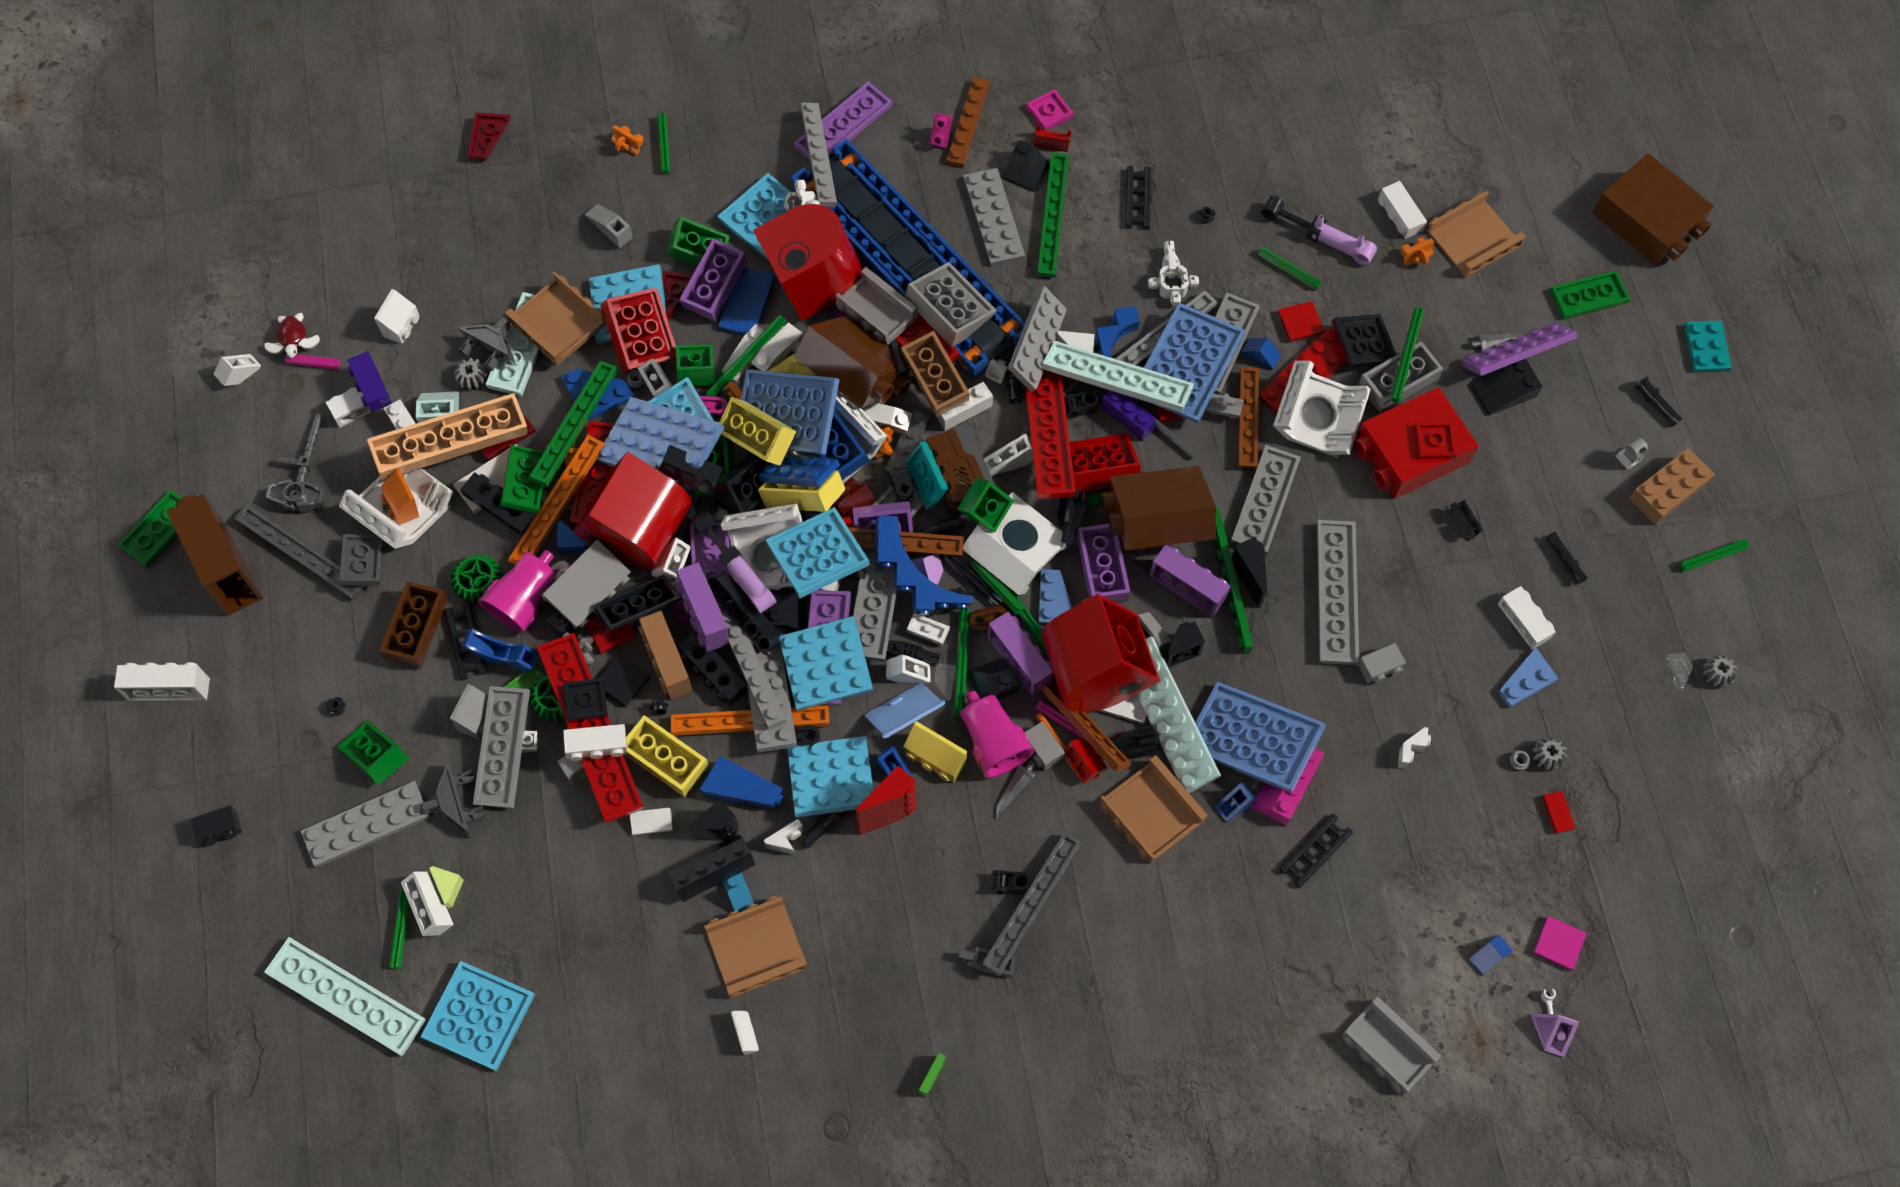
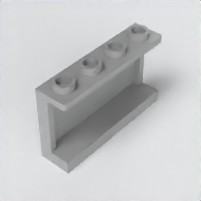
[835,267,919,345]
[541,540,631,629]
[1341,996,1441,1095]

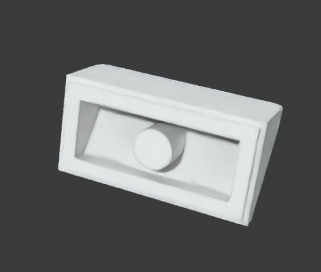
[630,808,673,835]
[731,1011,759,1055]

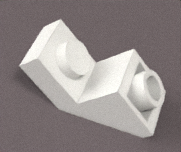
[1398,727,1431,769]

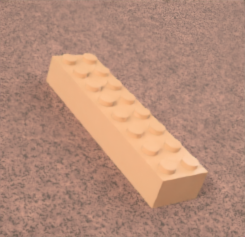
[367,393,527,481]

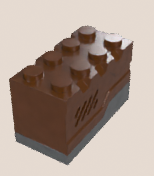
[926,424,995,516]

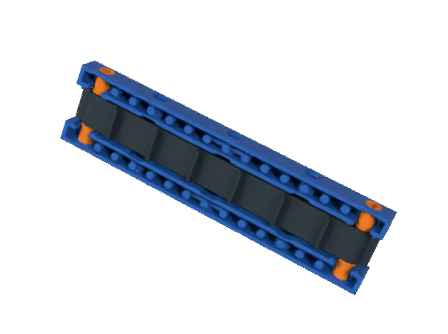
[791,139,1025,380]

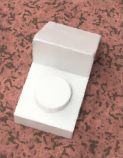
[764,819,803,855]

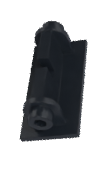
[1450,499,1483,541]

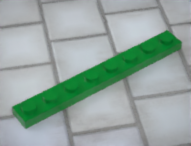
[1037,153,1069,278]
[529,361,618,487]
[1212,507,1253,654]

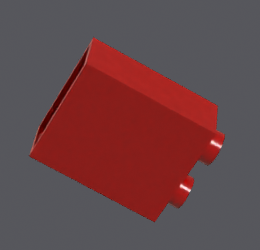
[1354,387,1479,499]

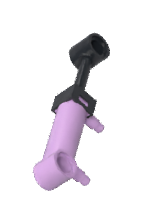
[1261,196,1377,266]
[691,510,777,614]

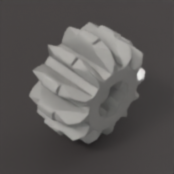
[454,357,487,390]
[1702,654,1738,688]
[1532,737,1567,770]

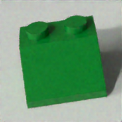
[676,344,715,386]
[957,477,1014,533]

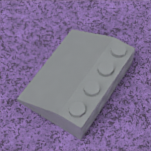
[905,262,997,347]

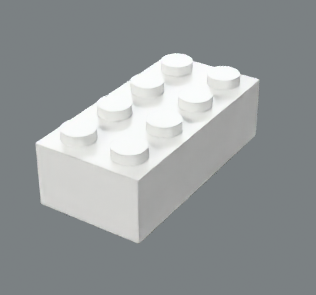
[114,662,210,701]

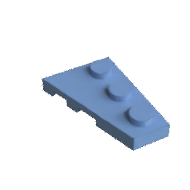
[1038,569,1072,625]
[1498,648,1559,708]

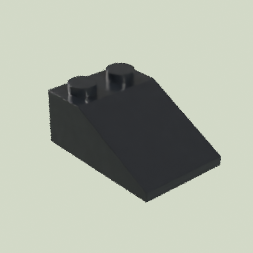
[1471,358,1543,416]
[1231,537,1267,608]

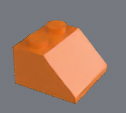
[380,468,420,525]

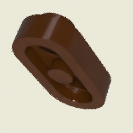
[969,606,1007,630]

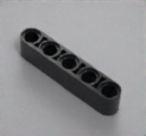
[707,571,781,652]

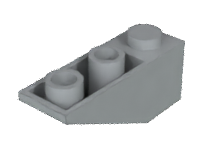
[584,204,633,248]

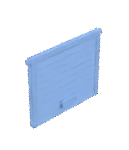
[865,683,945,738]

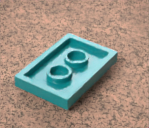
[1684,321,1732,373]
[905,441,948,510]

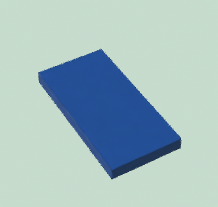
[719,267,775,336]

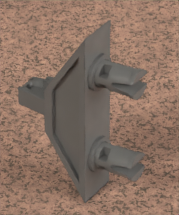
[457,317,516,371]
[421,761,486,838]

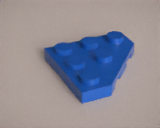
[561,368,635,421]

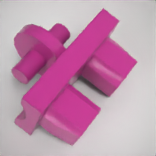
[929,112,953,148]

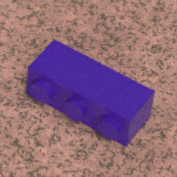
[347,351,392,412]
[1101,390,1157,441]

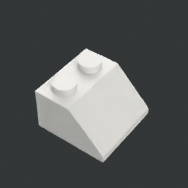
[374,289,419,344]

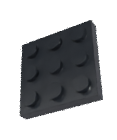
[1331,314,1397,368]

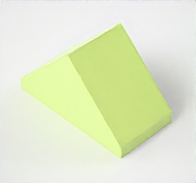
[429,866,464,909]

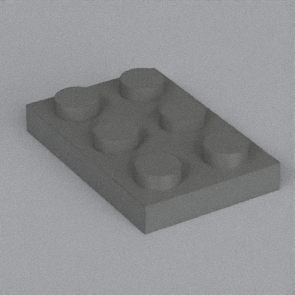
[339,534,383,586]

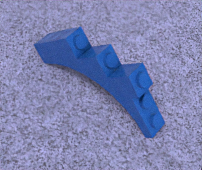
[875,516,973,616]

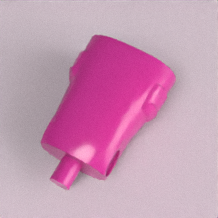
[478,550,557,634]
[960,691,1034,778]

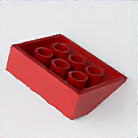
[600,287,676,374]
[1070,433,1141,492]
[856,766,916,835]

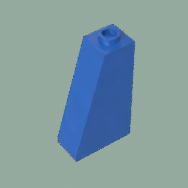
[700,756,785,811]

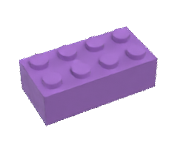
[680,239,748,322]
[1077,524,1130,603]
[1149,545,1230,618]
[675,562,729,652]
[988,612,1053,698]

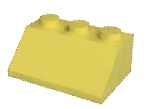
[903,721,967,783]

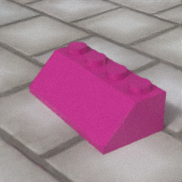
[1251,748,1325,826]

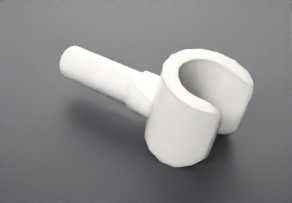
[1541,989,1556,1014]

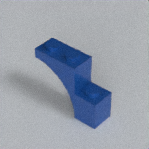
[1094,306,1140,358]
[461,629,539,672]

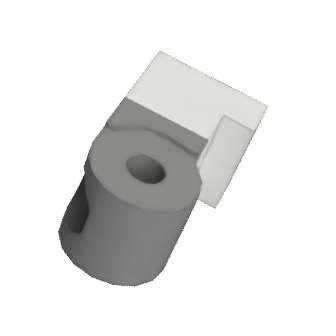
[1615,437,1648,470]

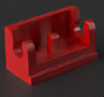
[1034,125,1071,152]
[1064,737,1108,784]

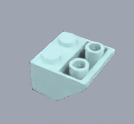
[416,392,459,423]

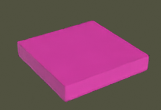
[1026,89,1074,131]
[1533,916,1587,971]

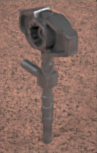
[266,414,326,513]

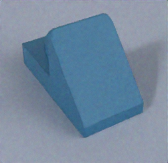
[723,872,754,912]

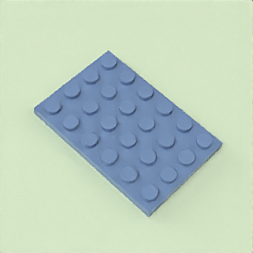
[1144,303,1246,423]
[733,369,840,455]
[596,397,725,490]
[1195,681,1326,793]

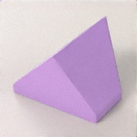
[911,554,943,585]
[1530,1014,1579,1057]

